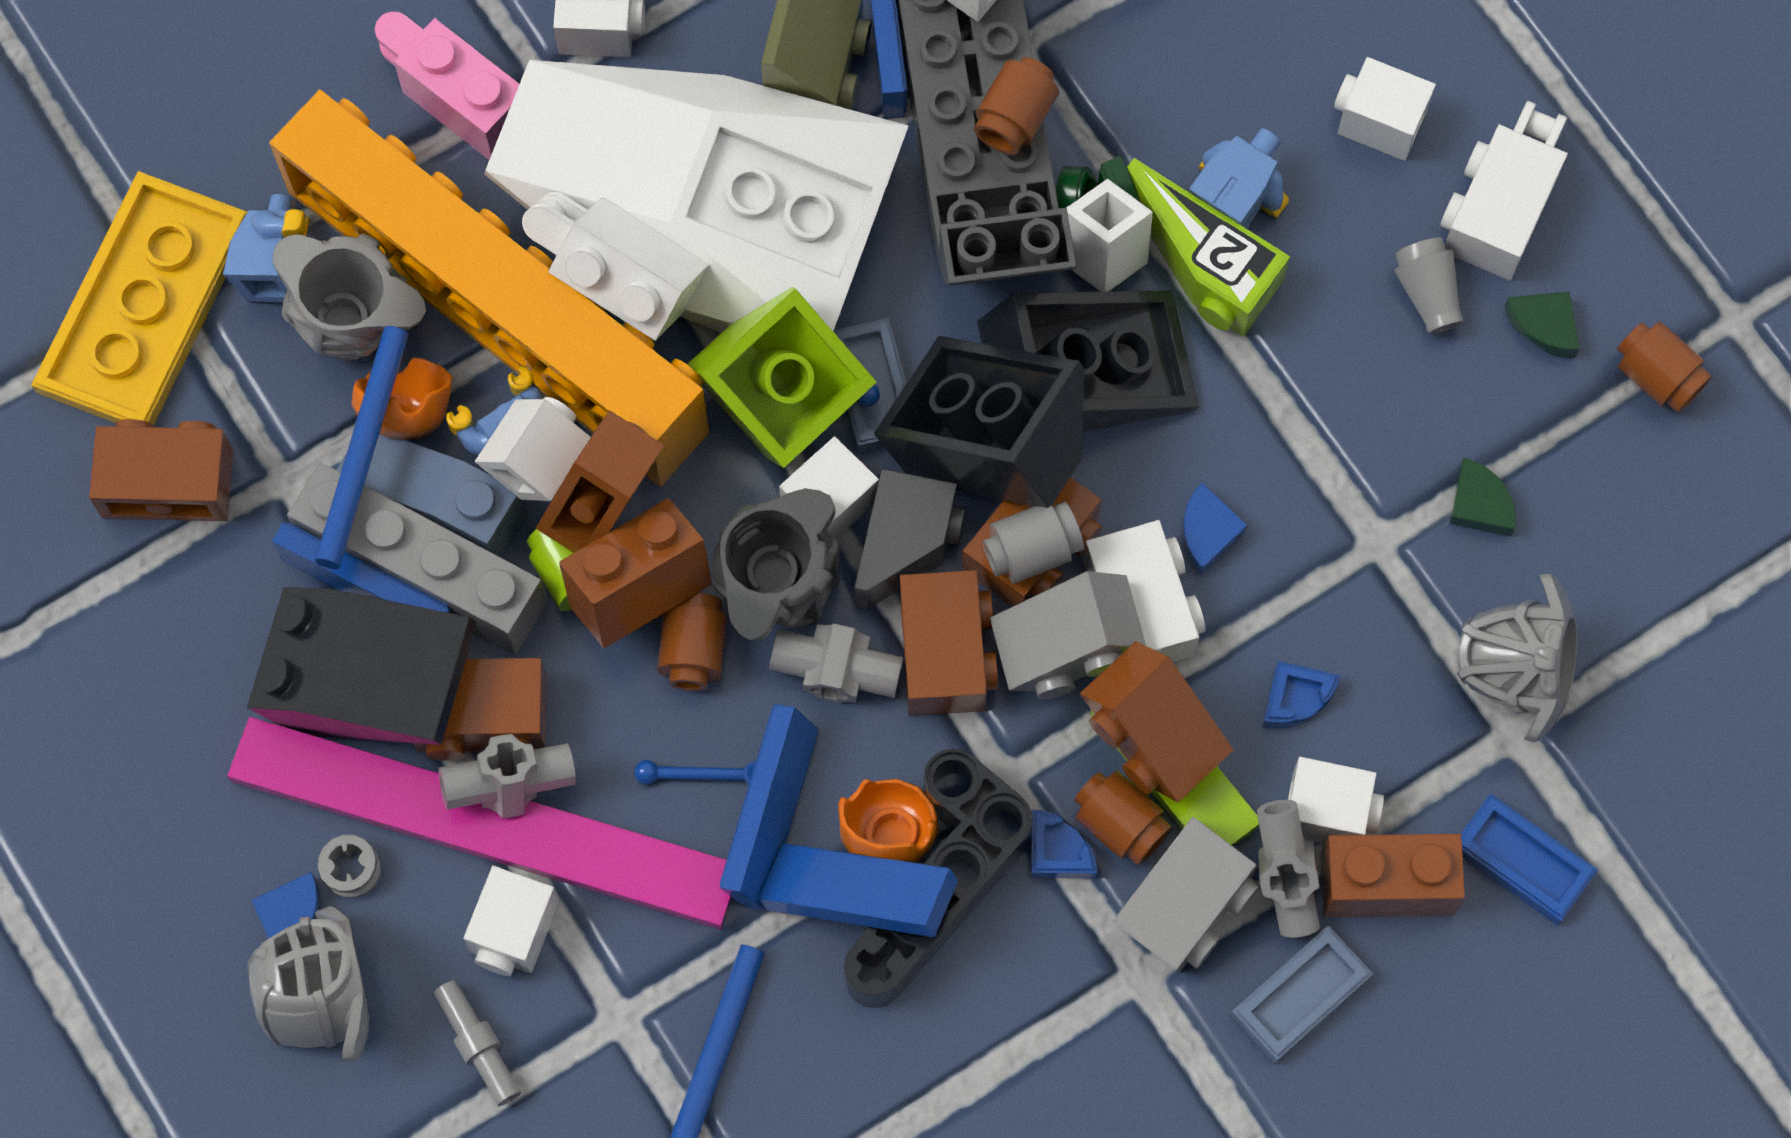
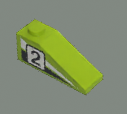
[1127,158,1290,337]

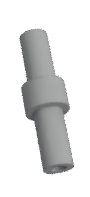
[433,980,521,1106]

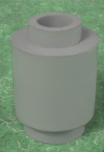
[982,502,1084,584]

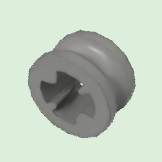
[318,835,381,898]

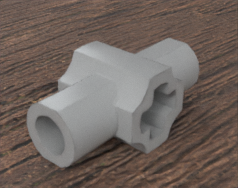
[769,624,904,703]
[438,734,576,819]
[1257,800,1320,938]

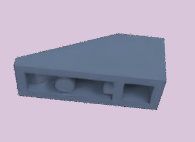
[336,434,527,558]

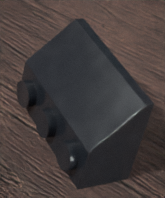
[874,336,1085,508]

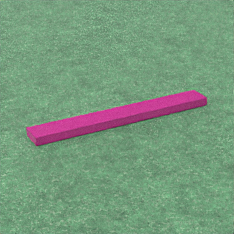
[227,717,732,930]

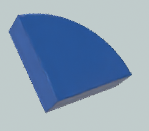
[1183,482,1247,574]
[1262,661,1341,729]
[1031,809,1097,879]
[251,872,320,939]

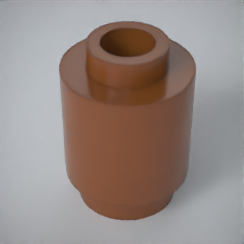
[974,57,1059,155]
[1617,321,1713,413]
[657,592,727,691]
[1074,770,1173,866]

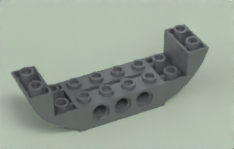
[896,0,1077,286]

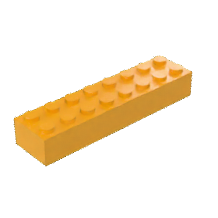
[269,89,709,488]

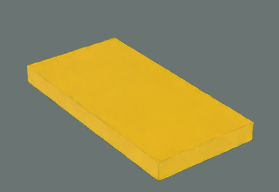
[31,171,247,426]

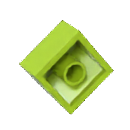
[687,287,877,468]

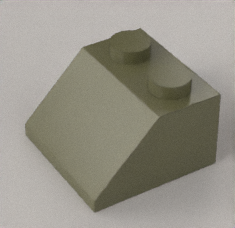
[761,0,872,110]

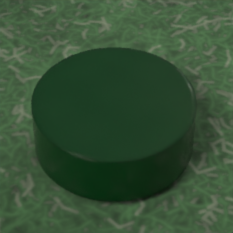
[1056,166,1098,209]

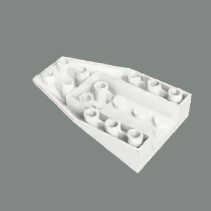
[484,60,909,333]

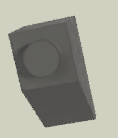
[855,469,966,610]

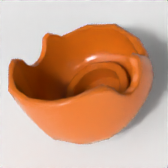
[351,358,453,440]
[838,778,939,863]

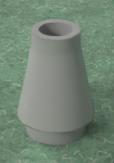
[1394,237,1464,335]

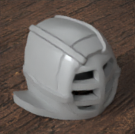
[272,233,426,361]
[1457,574,1577,743]
[247,906,370,1062]

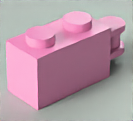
[375,12,519,160]

